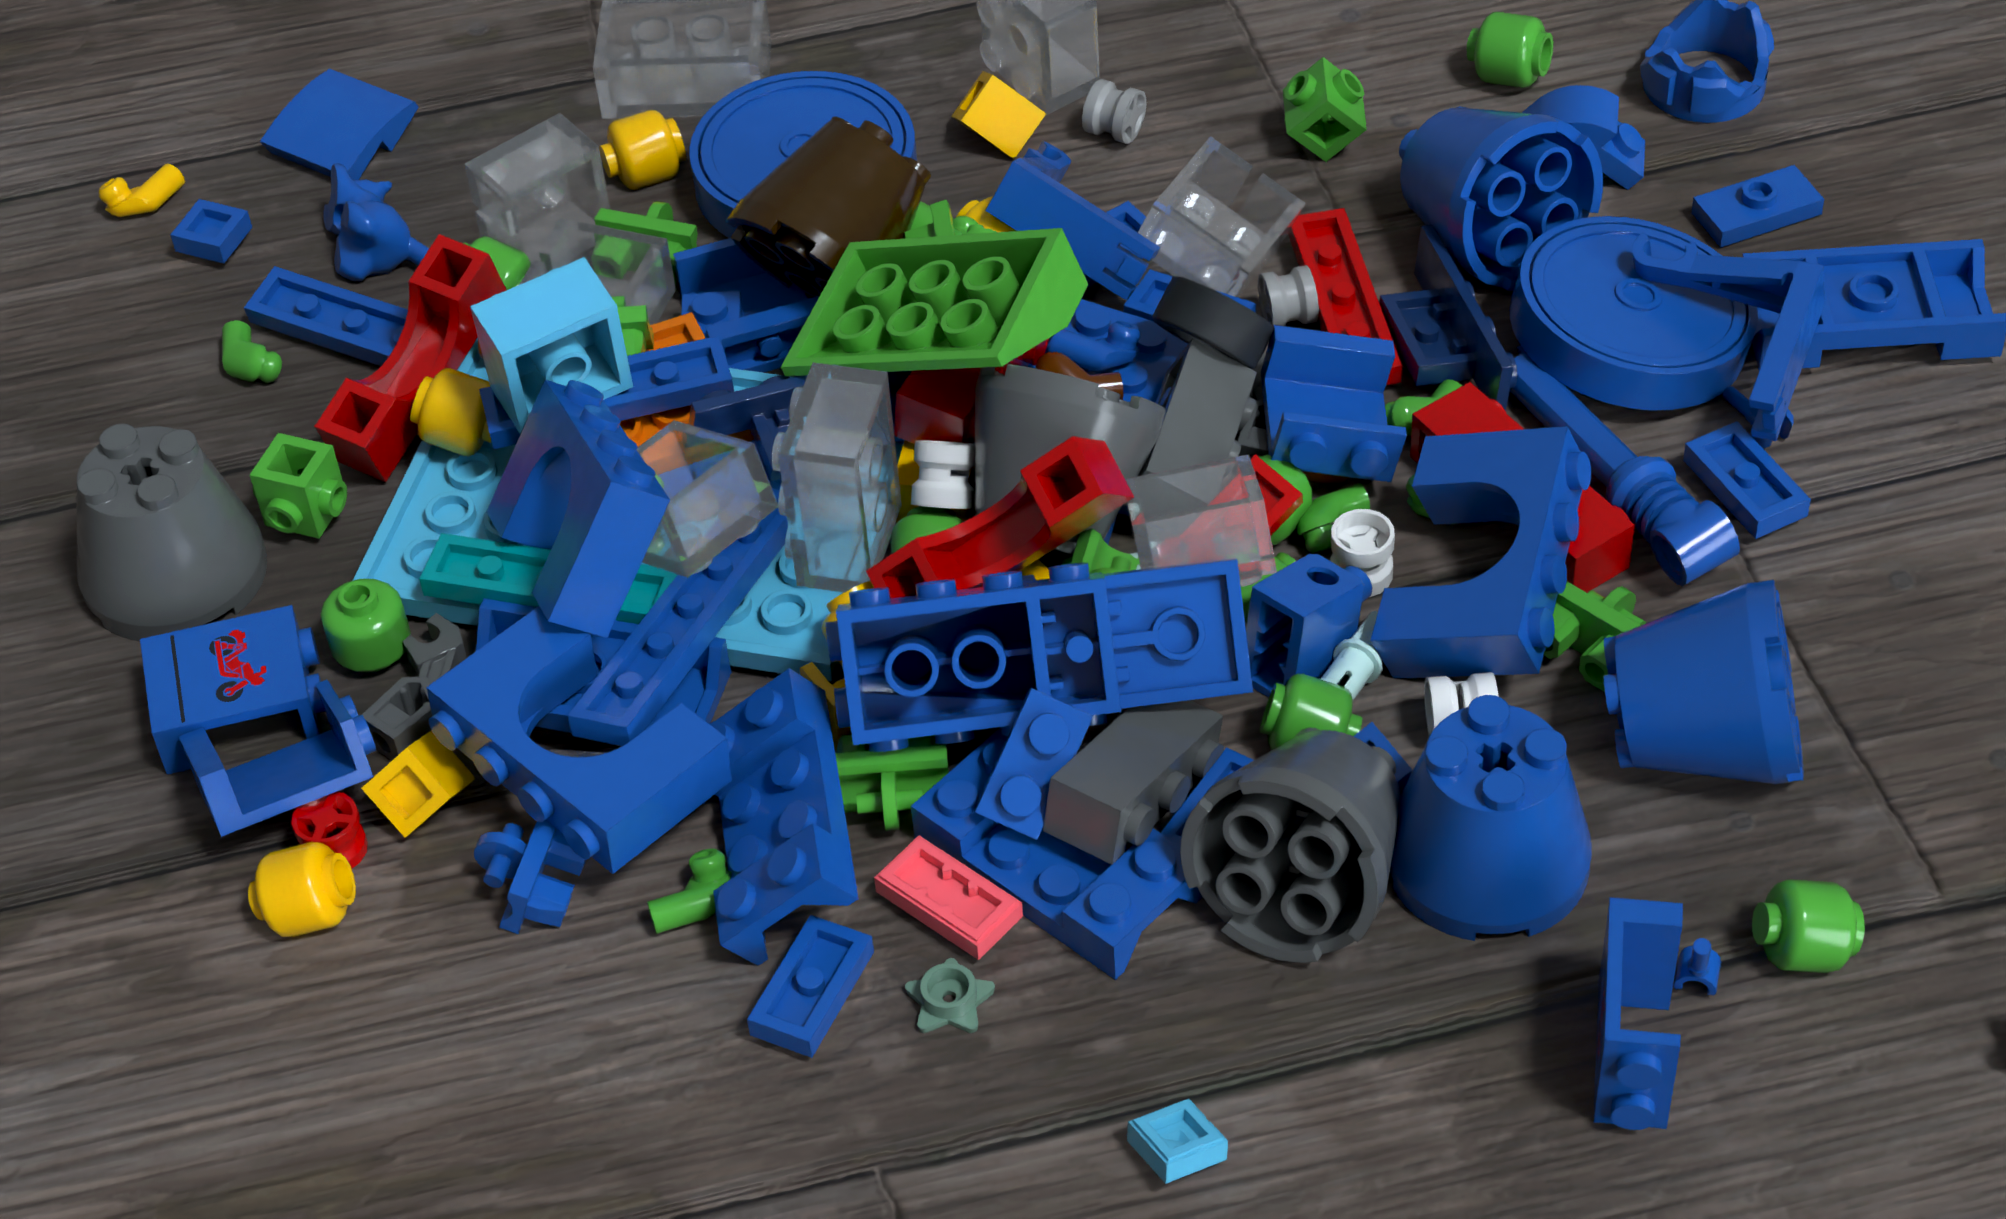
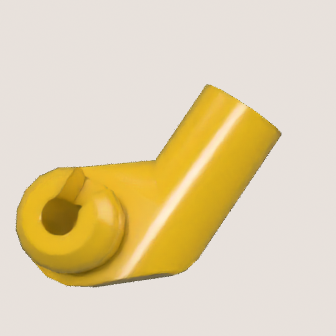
[98,164,185,217]

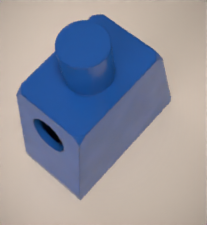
[1246,554,1372,698]

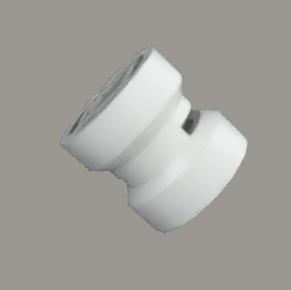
[911,440,975,509]
[1330,509,1395,597]
[1424,672,1499,736]

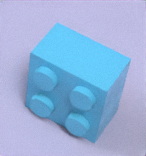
[470,257,633,435]

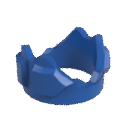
[1640,0,1774,123]

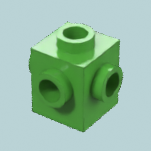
[1283,57,1367,162]
[250,433,347,539]

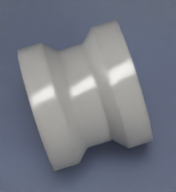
[1082,79,1146,144]
[1258,265,1319,326]

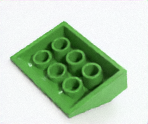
[780,228,1088,376]

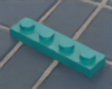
[419,533,680,624]

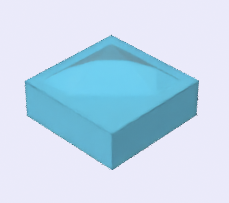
[1127,1098,1228,1184]

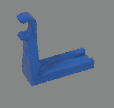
[985,141,1161,300]
[1632,232,1825,441]

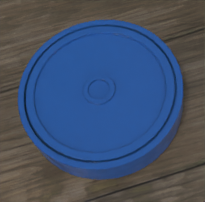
[689,71,917,238]
[1509,216,1758,411]

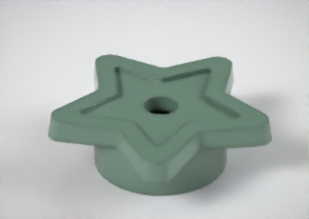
[905,958,995,1033]

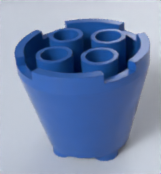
[1399,106,1603,291]
[1604,580,1804,784]
[1390,695,1592,941]

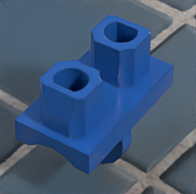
[474,820,587,934]

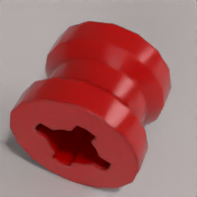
[291,791,368,869]

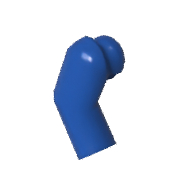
[1049,321,1141,372]

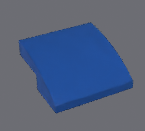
[260,69,419,180]

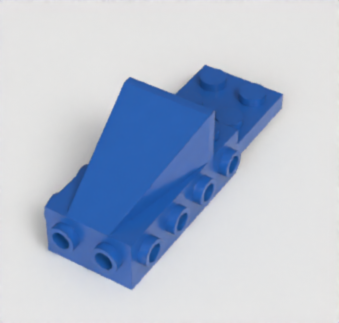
[826,558,1253,752]

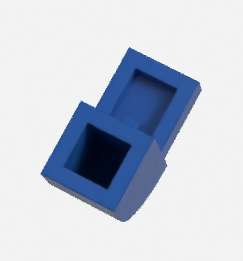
[1522,85,1645,190]

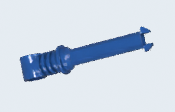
[1509,345,1740,586]

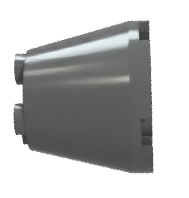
[975,364,1166,558]
[77,424,267,641]
[1180,727,1401,963]

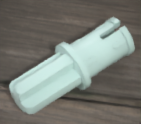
[1320,611,1383,700]

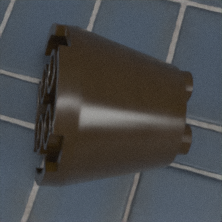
[725,116,931,297]

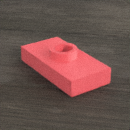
[874,835,1023,960]

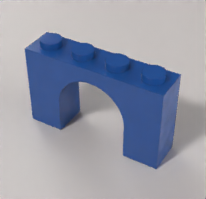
[487,380,670,638]
[1370,426,1591,678]
[426,606,732,874]

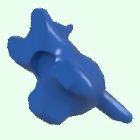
[323,163,429,281]

